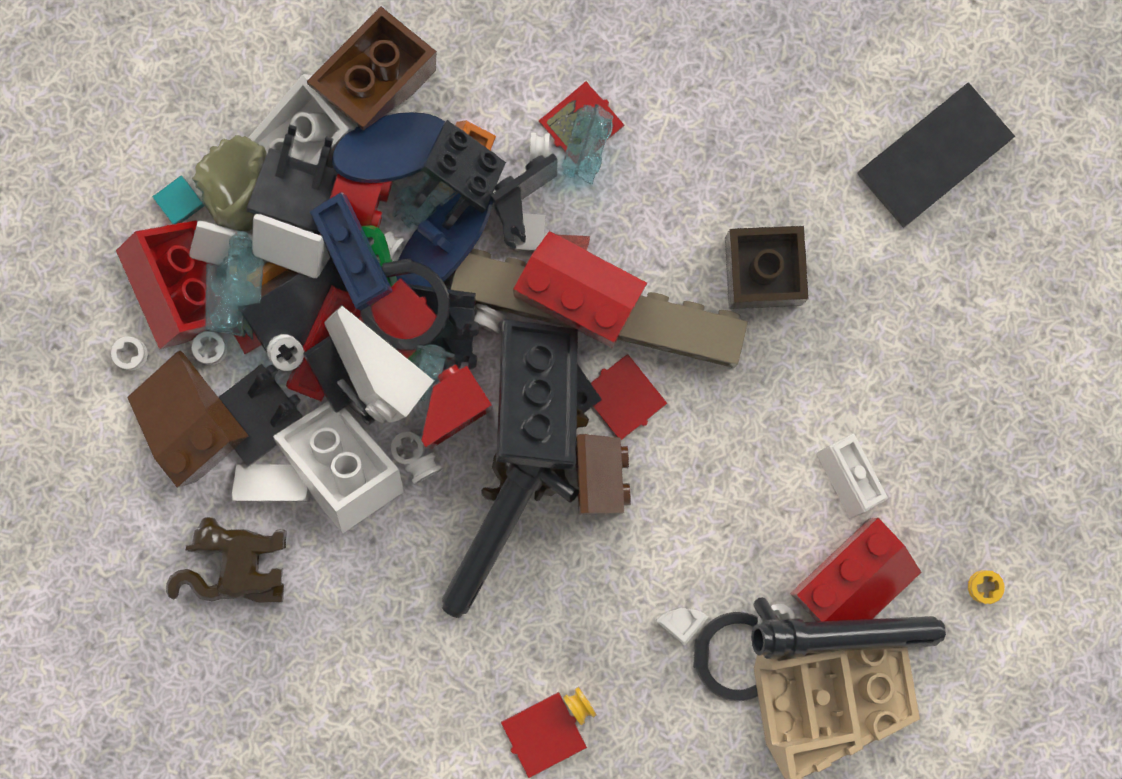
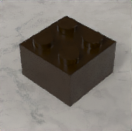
[725,226,809,309]

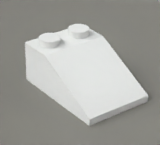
[248,74,358,168]
[325,306,434,423]
[273,401,404,534]

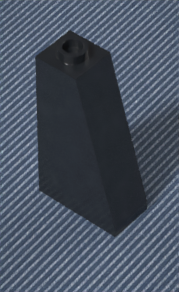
[235,247,348,371]

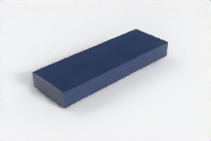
[310,192,393,311]

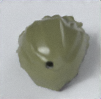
[192,135,266,232]

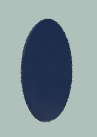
[332,112,445,183]
[396,191,493,287]

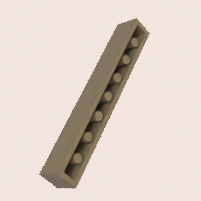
[451,249,748,368]

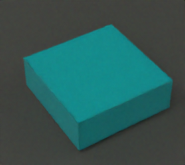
[152,175,205,224]

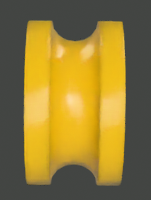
[968,570,1005,604]
[563,686,597,726]

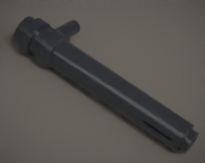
[442,463,579,618]
[751,597,946,659]

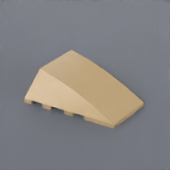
[754,648,920,779]

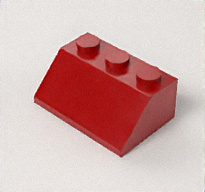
[116,220,240,350]
[513,231,647,348]
[421,364,493,449]
[790,517,922,622]

